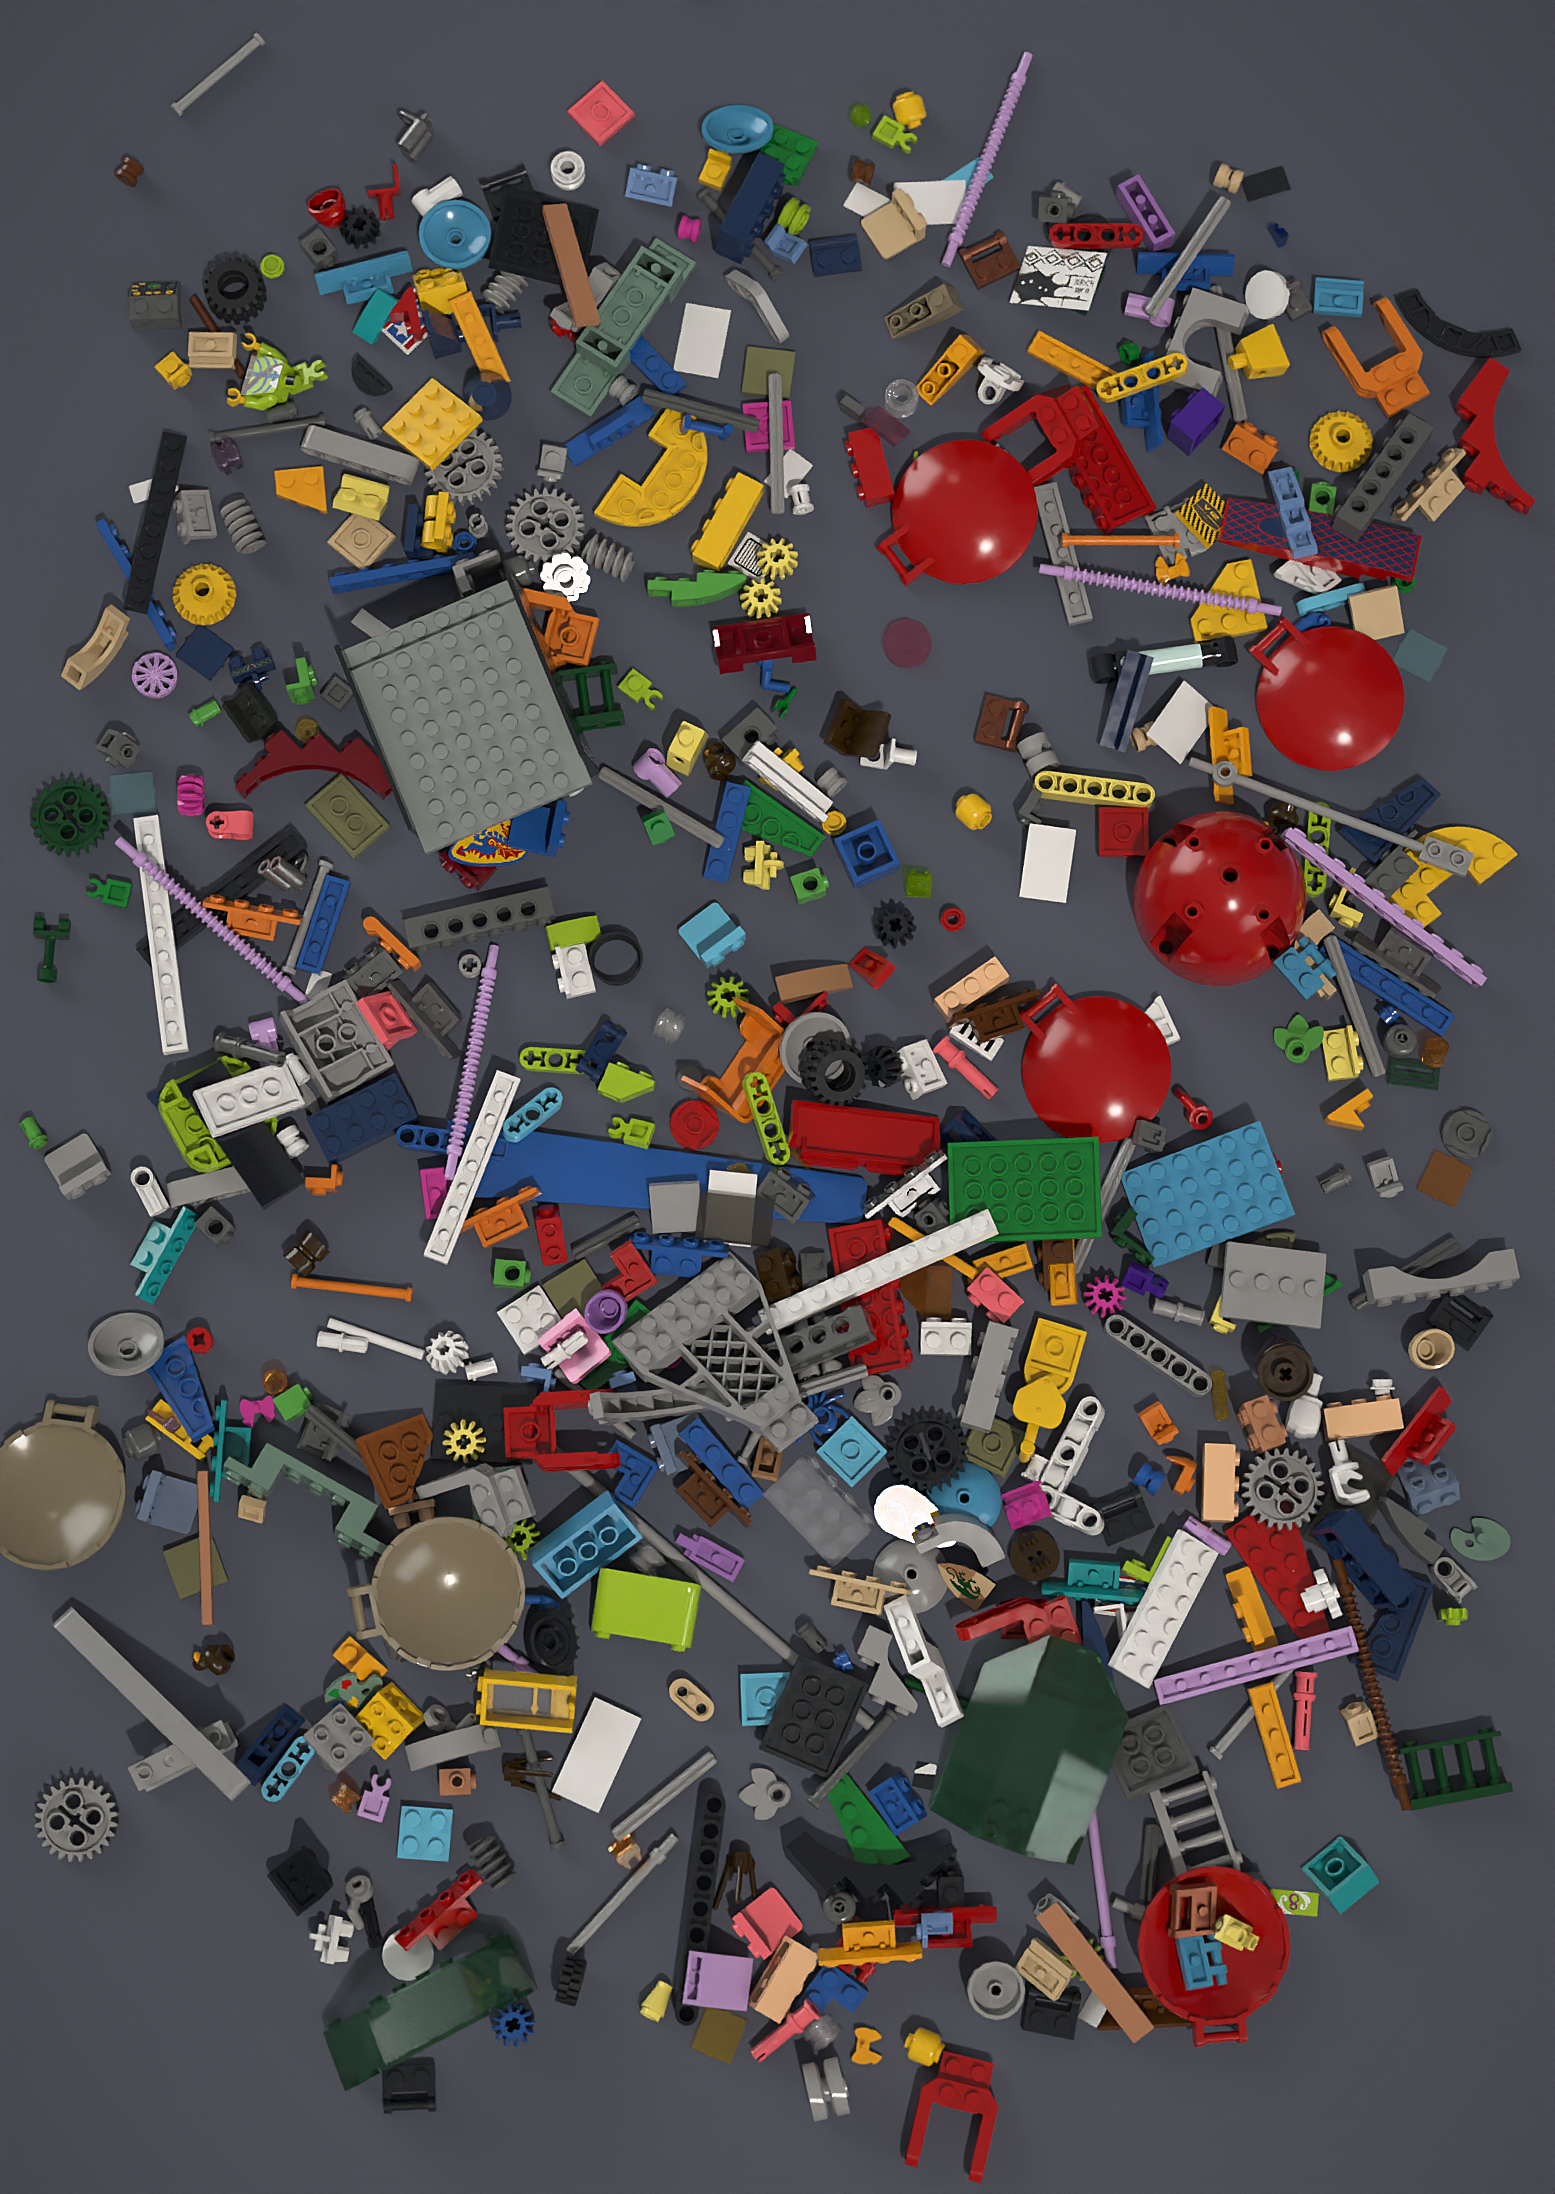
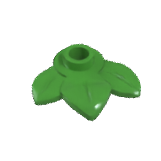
[1274,1015,1324,1063]

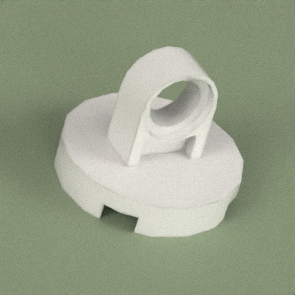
[977,357,1024,404]

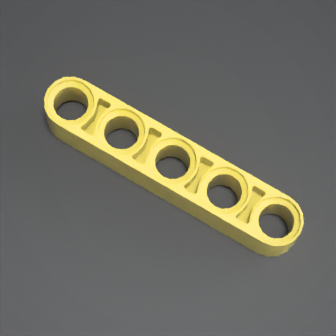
[1033,771,1155,809]

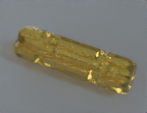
[1211,1371,1229,1420]

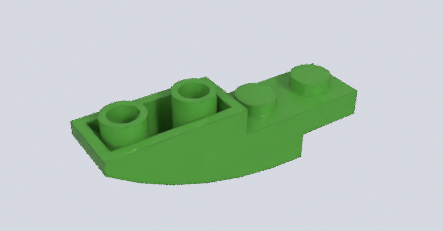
[648,570,746,607]

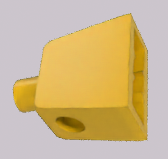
[1228,324,1290,379]

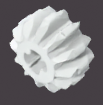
[426,1330,469,1375]

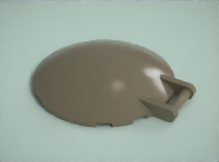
[0,1399,127,1571]
[346,1516,525,1671]

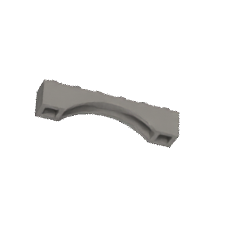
[1363,1249,1520,1307]

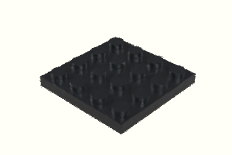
[488,187,599,286]

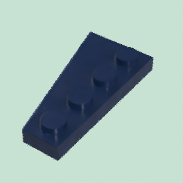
[1337,778,1441,866]
[1350,1577,1434,1682]

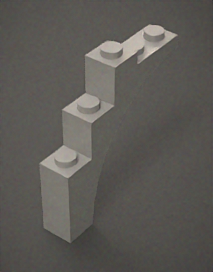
[588,1380,735,1426]

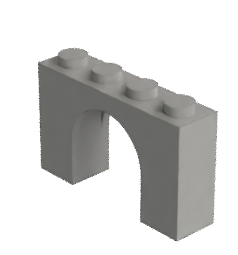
[1156,288,1249,398]

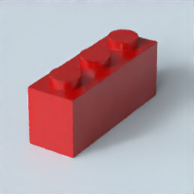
[844,426,895,508]

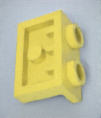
[332,474,390,521]
[1321,1025,1363,1082]

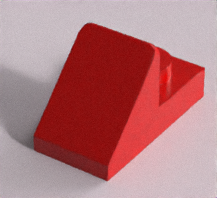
[389,287,424,342]
[848,947,896,990]

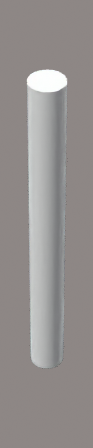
[327,1318,425,1360]

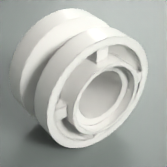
[551,151,585,191]

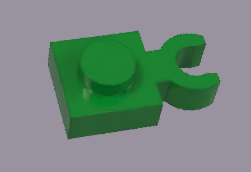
[86,879,133,909]

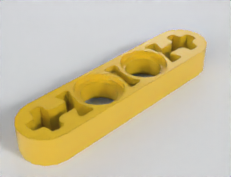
[1097,353,1188,403]

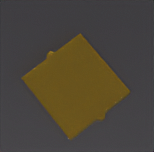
[691,2007,747,2064]

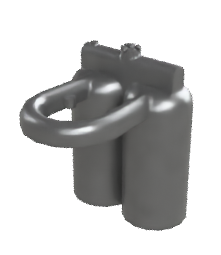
[397,110,434,163]
[258,854,310,891]

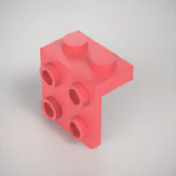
[731,1888,803,1960]

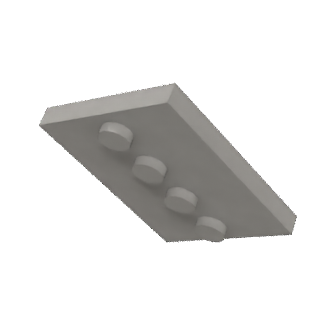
[1219,1242,1327,1329]

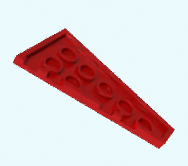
[1224,1490,1330,1640]

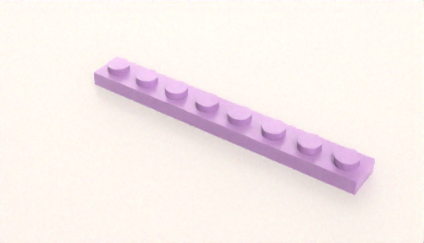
[1154,1626,1359,1705]

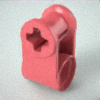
[206,810,254,840]

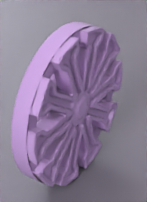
[132,653,178,699]

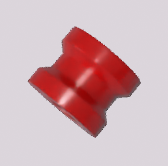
[186,1327,214,1354]

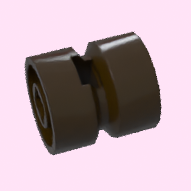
[283,1230,330,1277]

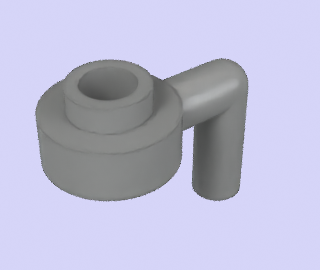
[424,1704,477,1732]
[346,1875,374,1930]

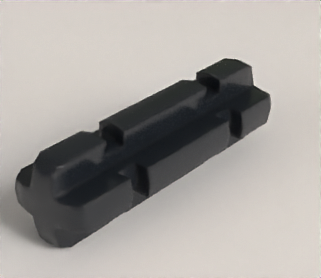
[360,1897,383,1949]

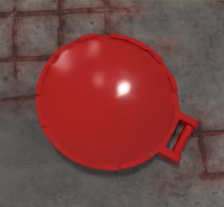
[876,439,1038,587]
[1247,616,1405,772]
[1019,983,1172,1144]
[1138,1866,1290,2047]

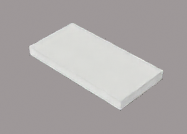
[193,1061,305,1138]
[552,1697,641,1813]

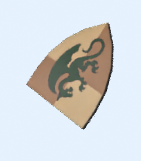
[937,1562,996,1611]

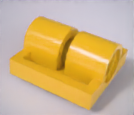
[421,492,456,554]

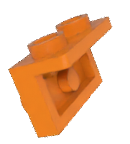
[1222,421,1281,474]

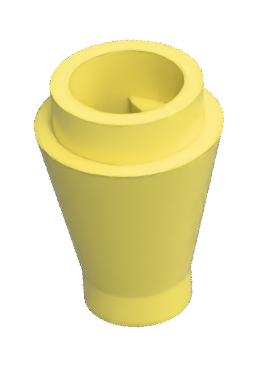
[640,1981,672,2022]

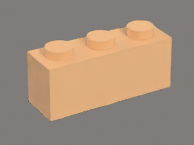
[934,956,1009,1023]
[1321,1395,1404,1441]
[1201,1443,1240,1523]
[748,1935,818,2024]

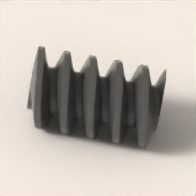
[465,1835,516,1894]

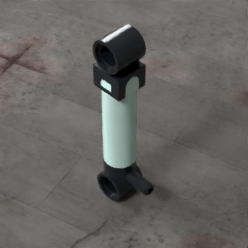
[1090,637,1238,684]

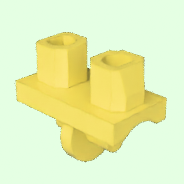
[743,841,784,890]
[1214,1914,1259,1951]

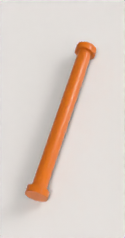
[1062,533,1180,548]
[291,1274,413,1302]

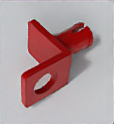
[367,164,401,221]

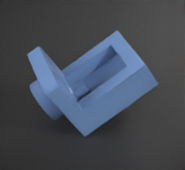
[764,224,807,264]
[520,1363,557,1392]
[608,1370,638,1393]
[916,1911,953,1948]

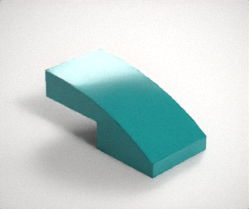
[353,288,399,345]

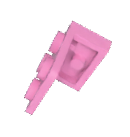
[537,1308,611,1384]

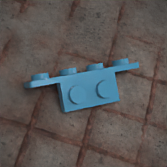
[315,251,413,305]

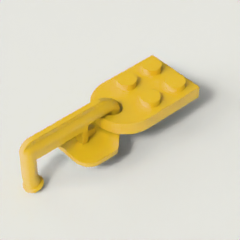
[1013,1318,1087,1463]

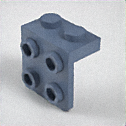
[647,1413,703,1476]
[1397,1449,1460,1516]
[135,1470,198,1534]

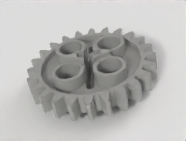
[424,429,504,506]
[506,488,585,566]
[1241,1448,1324,1531]
[34,1778,119,1862]

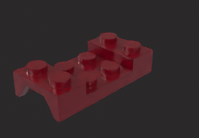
[712,613,817,674]

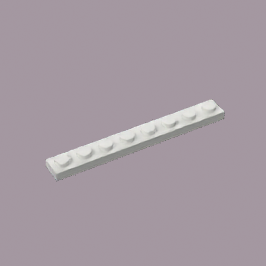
[424,1070,520,1265]

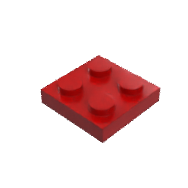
[1098,807,1149,858]

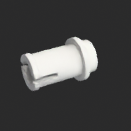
[286,1053,311,1086]
[465,1357,498,1381]

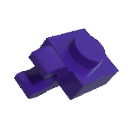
[1121,1261,1169,1298]

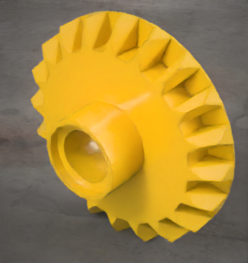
[1309,410,1373,472]
[172,563,236,625]

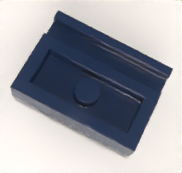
[810,235,862,277]

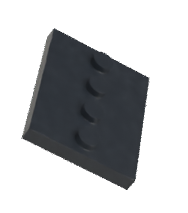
[431,1383,538,1465]
[758,1654,870,1779]

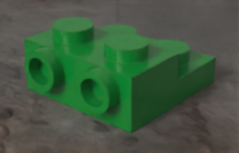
[759,124,818,187]

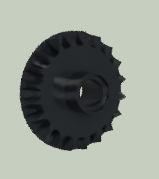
[524,1608,580,1675]

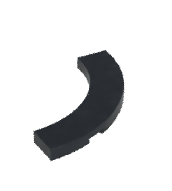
[1395,289,1522,358]

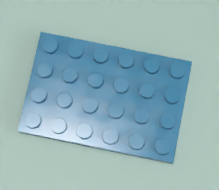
[1121,1121,1296,1268]

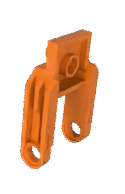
[1322,297,1430,419]
[522,588,600,669]

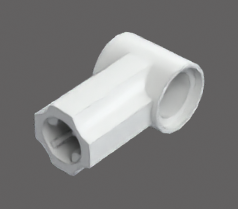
[411,176,463,217]
[131,1167,170,1217]

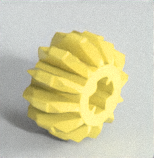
[757,538,798,580]
[740,578,782,620]
[443,1419,486,1463]

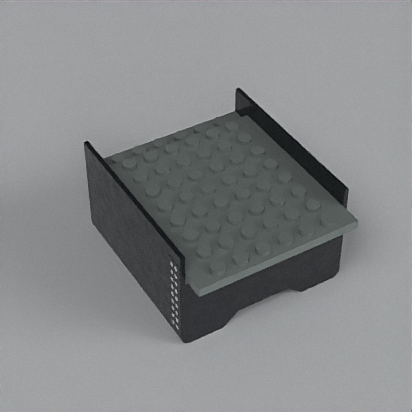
[334,571,599,855]

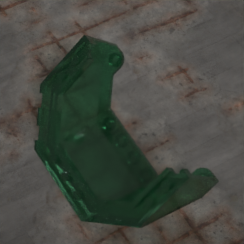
[323,1932,538,2092]

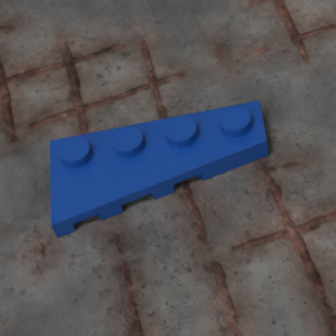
[146,1335,215,1443]

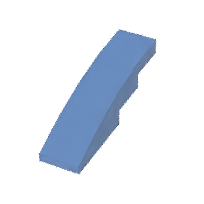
[1268,467,1318,559]

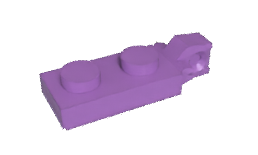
[675,1533,745,1583]

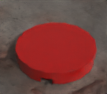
[670,1101,720,1150]

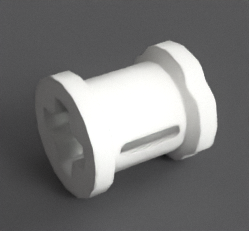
[788,484,814,515]
[1020,1453,1049,1483]

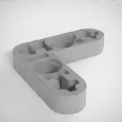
[725,269,790,344]

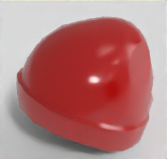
[307,188,346,229]

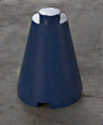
[464,372,512,421]

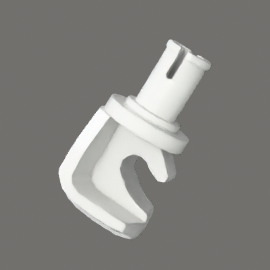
[1285,1374,1323,1439]
[1328,1440,1370,1505]

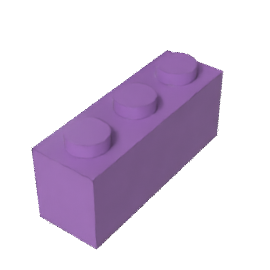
[1116,174,1175,252]

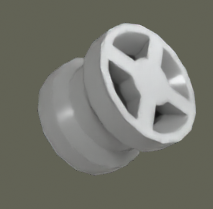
[608,375,638,406]
[817,767,848,798]

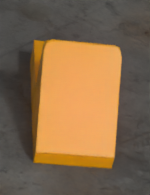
[1324,1088,1373,1131]
[333,1636,388,1682]

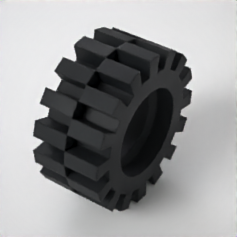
[555,1955,588,2007]

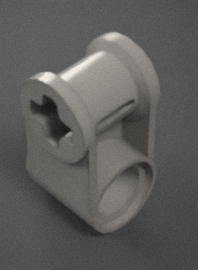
[1429,1557,1477,1605]

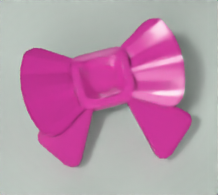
[240,1396,275,1428]

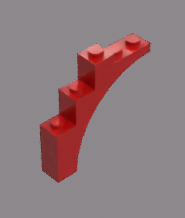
[1454,357,1536,515]

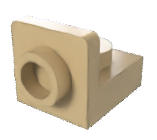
[1340,1701,1379,1747]

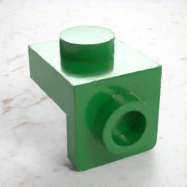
[641,808,675,846]

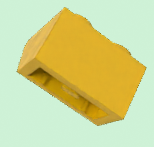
[411,267,467,315]

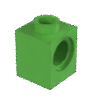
[1307,482,1337,515]
[790,868,829,905]
[493,1259,531,1290]
[272,1384,314,1423]

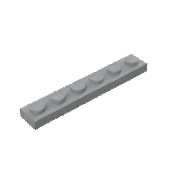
[1034,482,1093,626]

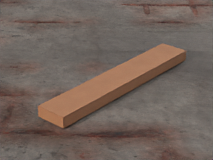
[542,204,600,327]
[197,1471,215,1626]
[1036,1901,1155,2043]

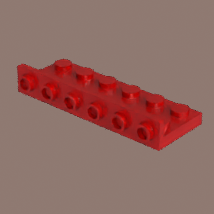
[1038,385,1157,536]
[828,1219,913,1375]

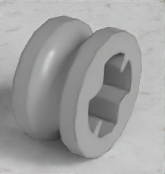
[459,954,482,978]

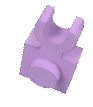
[357,1774,392,1823]

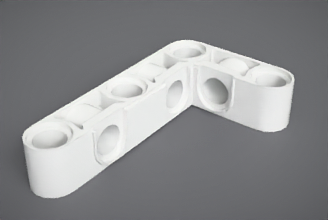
[1040,1396,1105,1536]

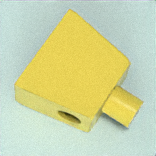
[666,721,709,776]

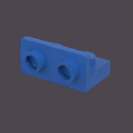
[868,1772,927,1836]

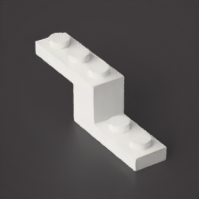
[884,1595,964,1727]

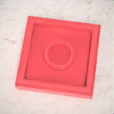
[567,80,635,147]

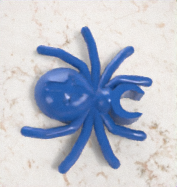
[796,1390,850,1446]

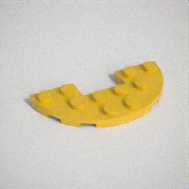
[594,409,707,527]
[1387,827,1518,937]

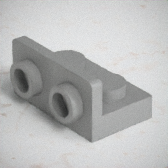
[172,490,217,544]

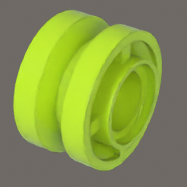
[777,197,811,236]

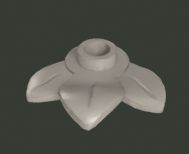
[853,1375,902,1426]
[739,1768,791,1820]

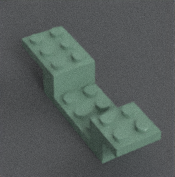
[550,238,697,419]
[223,1443,387,1561]

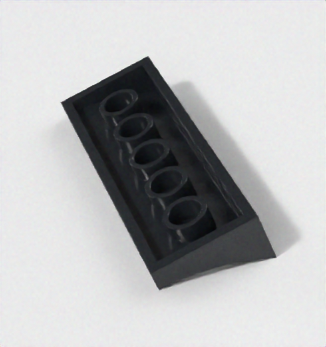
[177,1060,305,1211]

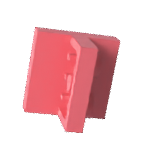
[356,991,418,1051]

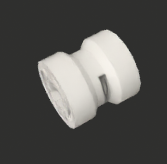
[275,1125,309,1159]

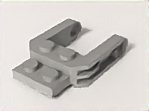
[415,1463,536,1539]

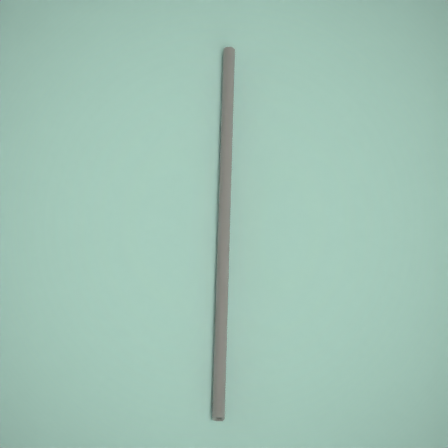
[556,1446,875,1730]

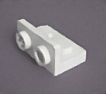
[552,943,596,999]
[898,1039,947,1100]
[920,1318,972,1356]

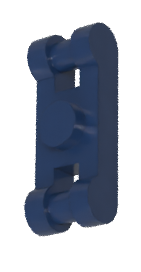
[575,1019,628,1083]

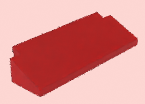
[788,1100,940,1176]

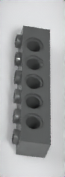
[1332,413,1434,543]
[403,886,556,955]
[723,1305,877,1390]

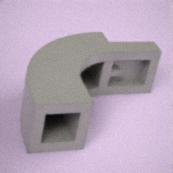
[550,262,622,333]
[913,1513,1006,1568]
[405,1724,501,1771]

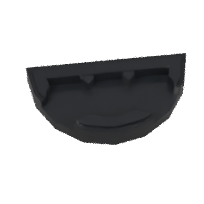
[352,355,393,396]

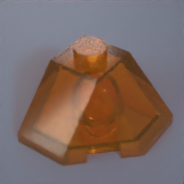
[901,1266,953,1320]

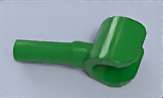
[771,687,798,719]

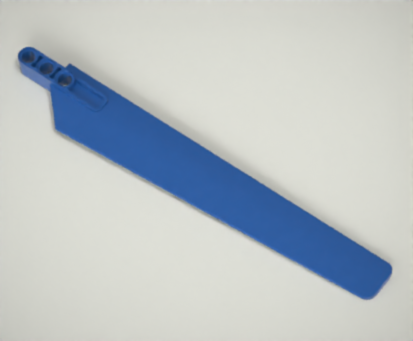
[396,1119,867,1225]

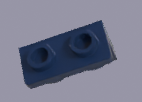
[404,504,434,561]

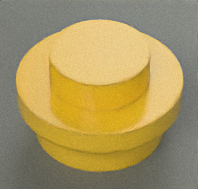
[822,811,846,836]

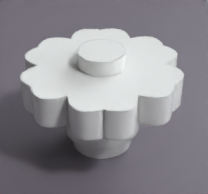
[540,552,590,602]
[1300,1568,1342,1619]

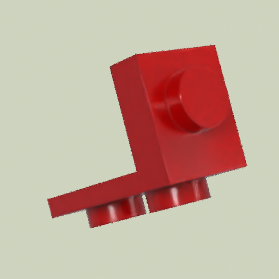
[772,991,828,1028]
[534,1204,568,1266]

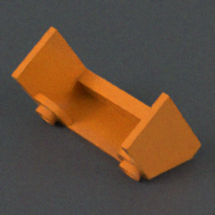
[681,998,785,1123]

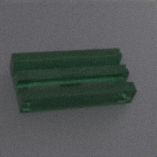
[1387,1059,1441,1091]

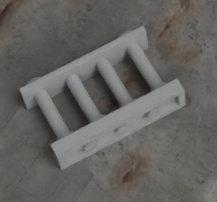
[128,1720,240,1792]
[1148,1770,1243,1876]

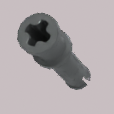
[214,1032,286,1067]

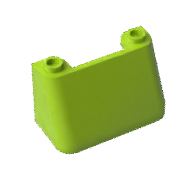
[591,1568,702,1652]

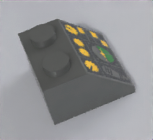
[129,281,181,330]

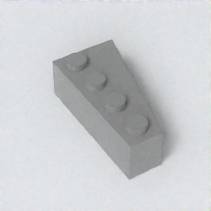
[957,1321,1019,1434]

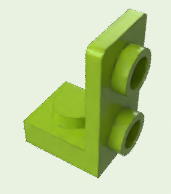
[1121,1536,1172,1585]

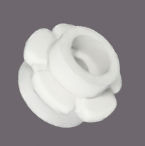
[1370,1379,1395,1395]

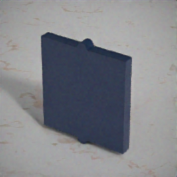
[176,625,234,681]

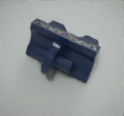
[229,647,276,691]

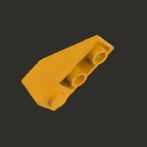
[914,335,985,406]

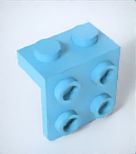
[679,903,746,969]

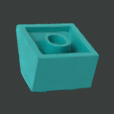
[1301,1836,1379,1915]

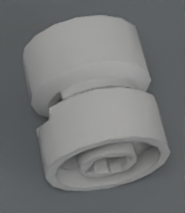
[1017,732,1060,778]

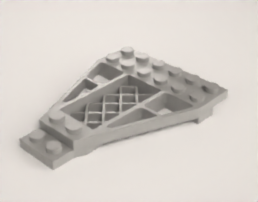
[612,1252,819,1453]

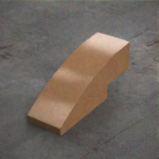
[775,964,853,1004]

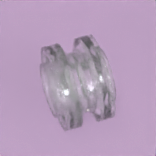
[884,379,919,418]
[652,1006,687,1046]
[627,1541,667,1577]
[802,2012,843,2052]

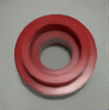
[940,907,965,932]

